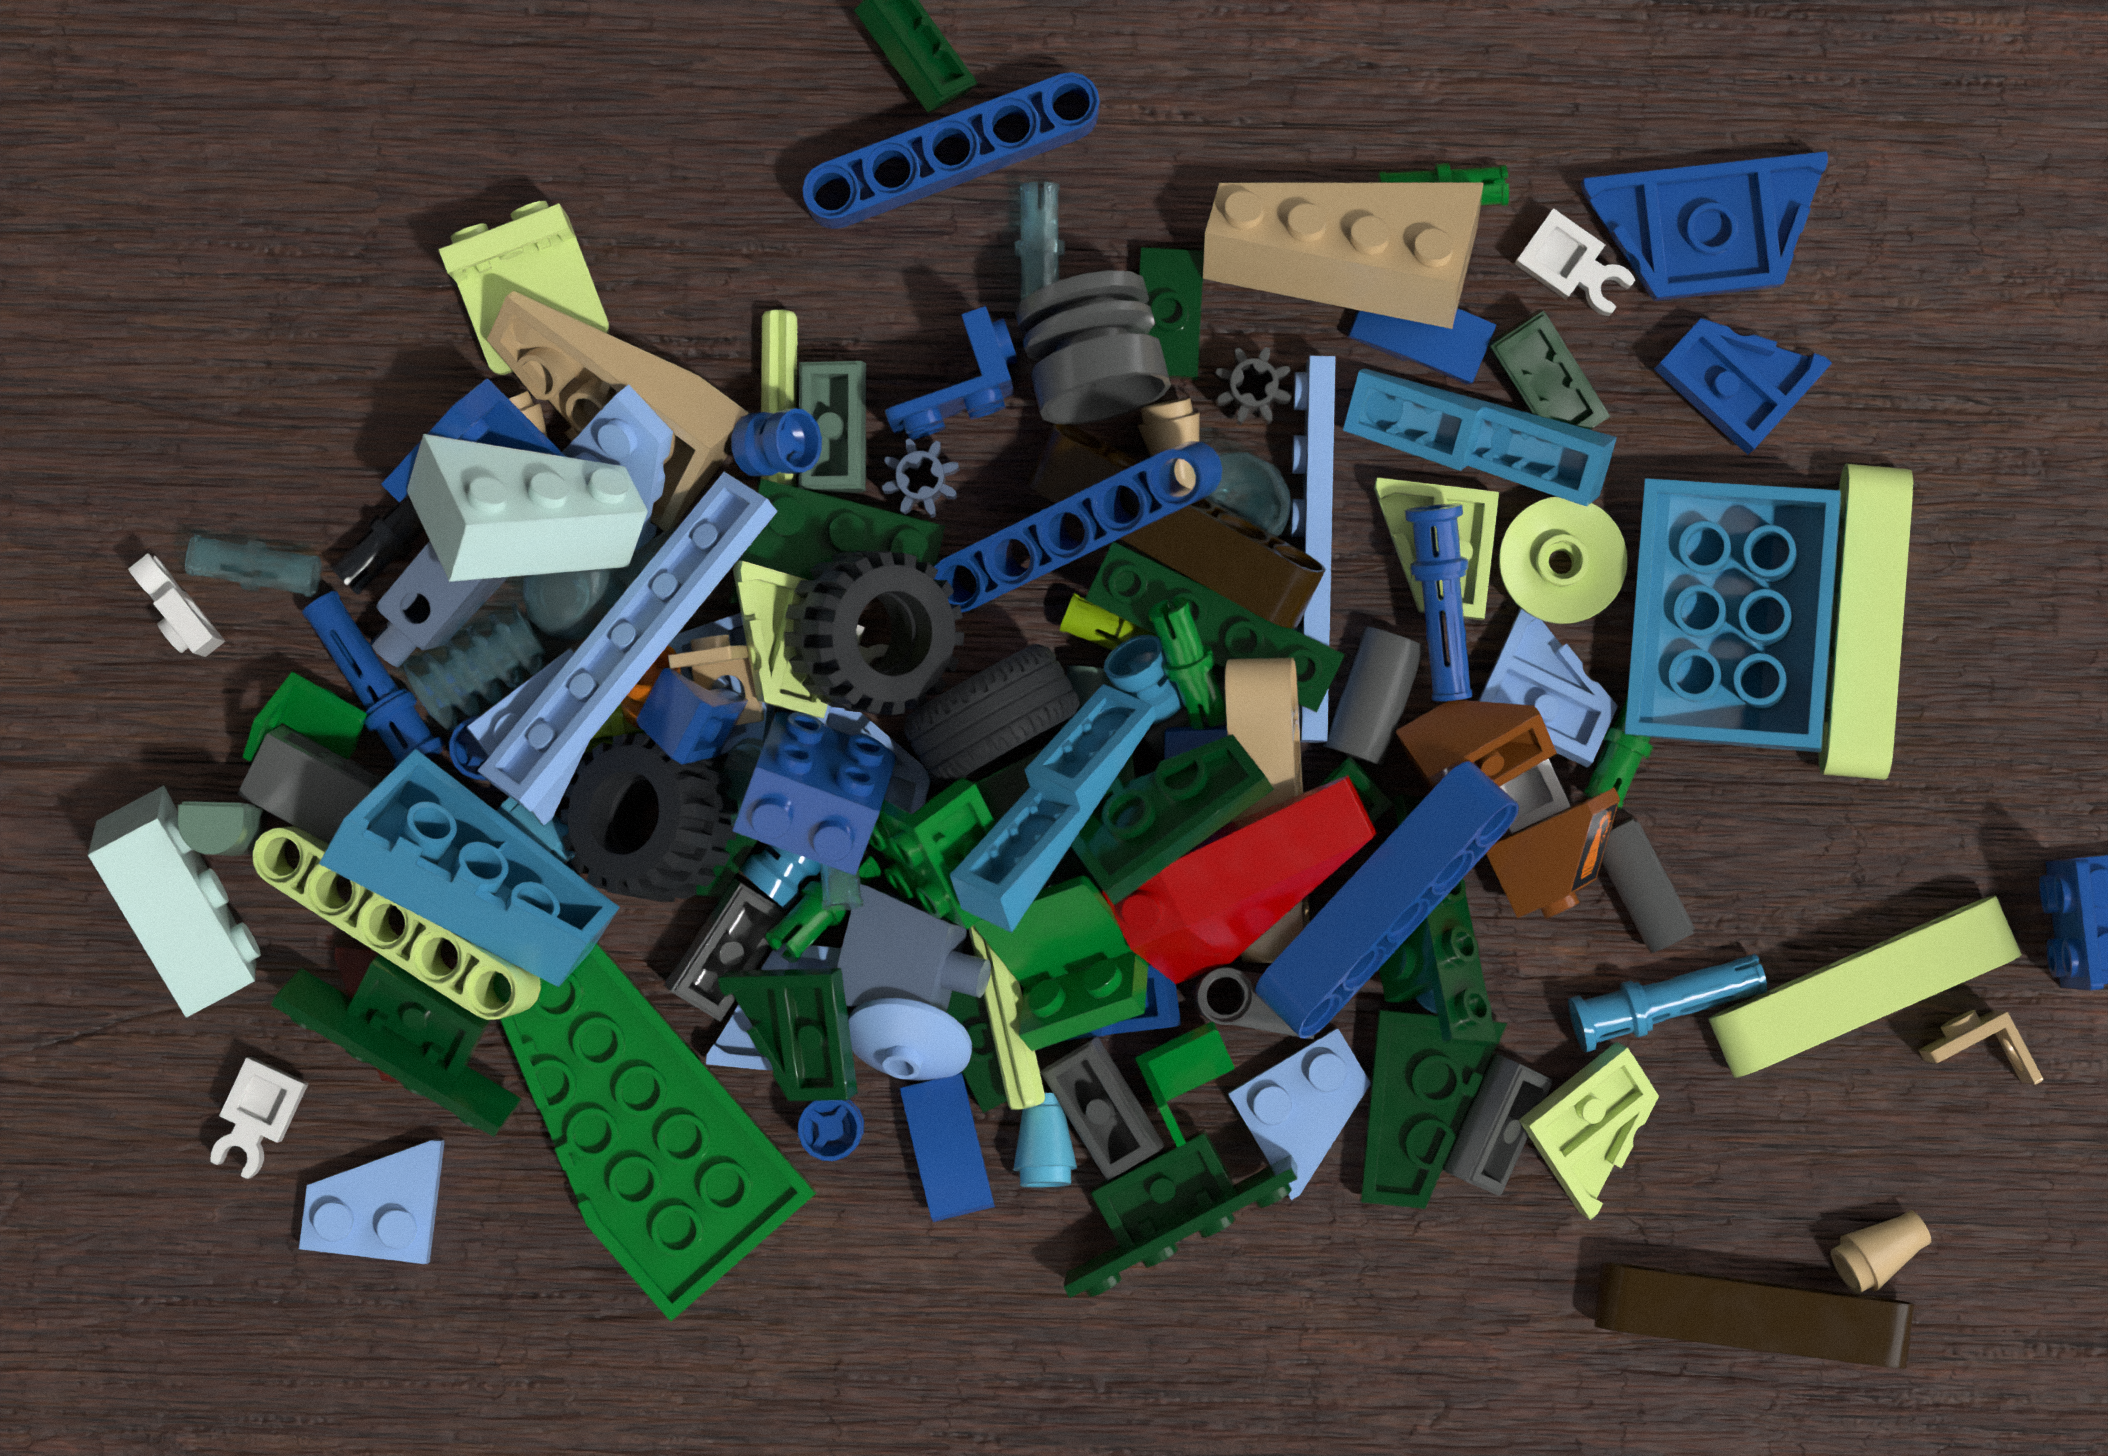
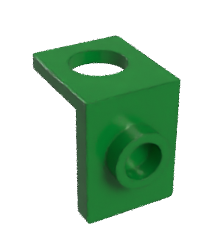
[243,672,367,762]
[1135,1021,1235,1148]

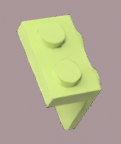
[439,201,609,375]

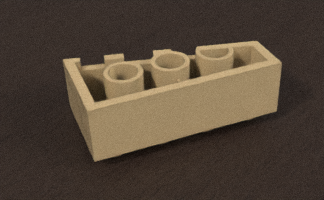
[1203,183,1484,329]

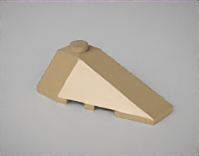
[487,291,750,533]

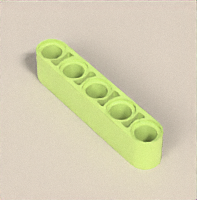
[1818,464,1913,780]
[253,826,541,1020]
[1708,895,2022,1078]

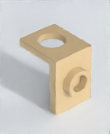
[668,634,764,725]
[1919,1010,2043,1085]

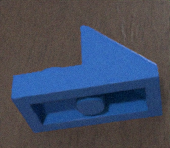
[637,668,748,764]

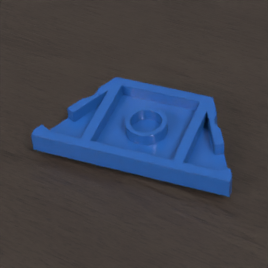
[1581,151,1828,301]

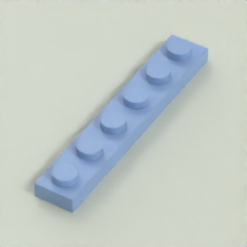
[1291,356,1335,743]
[478,472,777,812]

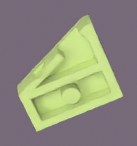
[1374,478,1499,620]
[733,561,828,719]
[1519,1042,1659,1220]

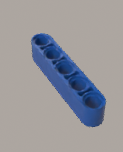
[802,72,1100,229]
[934,441,1223,612]
[1255,761,1519,1038]

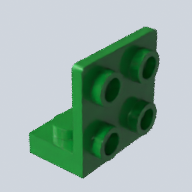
[869,777,996,930]
[974,876,1149,1051]

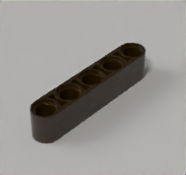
[1027,423,1326,629]
[1594,1262,1914,1369]

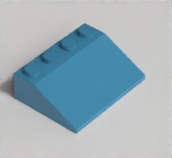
[1625,478,1841,752]

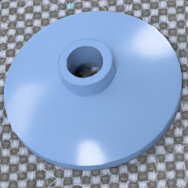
[848,998,972,1081]

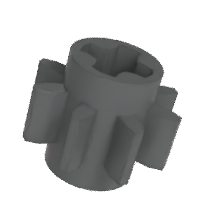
[1215,347,1292,426]

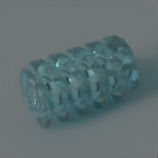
[403,601,547,731]

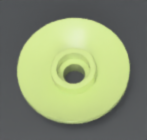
[1499,497,1627,624]

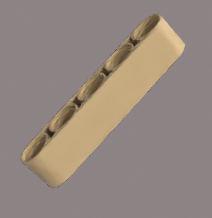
[1225,658,1310,963]

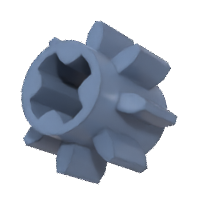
[882,438,960,518]

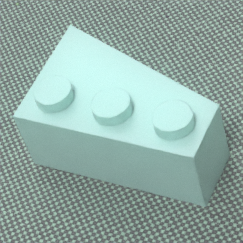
[407,434,648,582]
[88,785,261,1018]

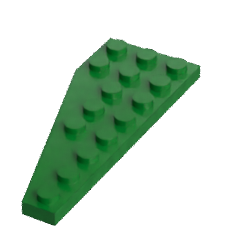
[493,942,817,1322]

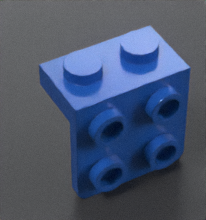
[885,306,1018,440]
[733,711,897,875]

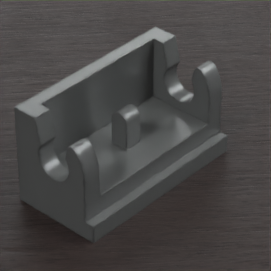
[237,724,385,844]

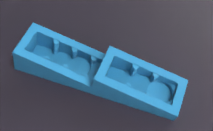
[1343,368,1617,507]
[950,684,1157,933]

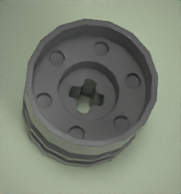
[1015,270,1171,425]

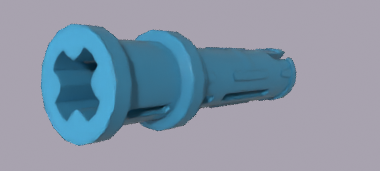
[1568,953,1767,1053]

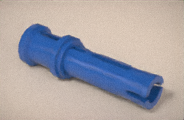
[1405,503,1473,701]
[302,591,447,769]

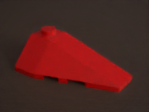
[1102,775,1376,984]

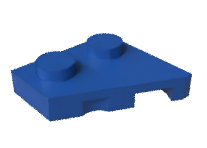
[1654,318,1832,455]

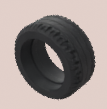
[904,644,1080,788]

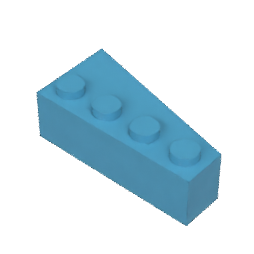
[319,749,620,987]

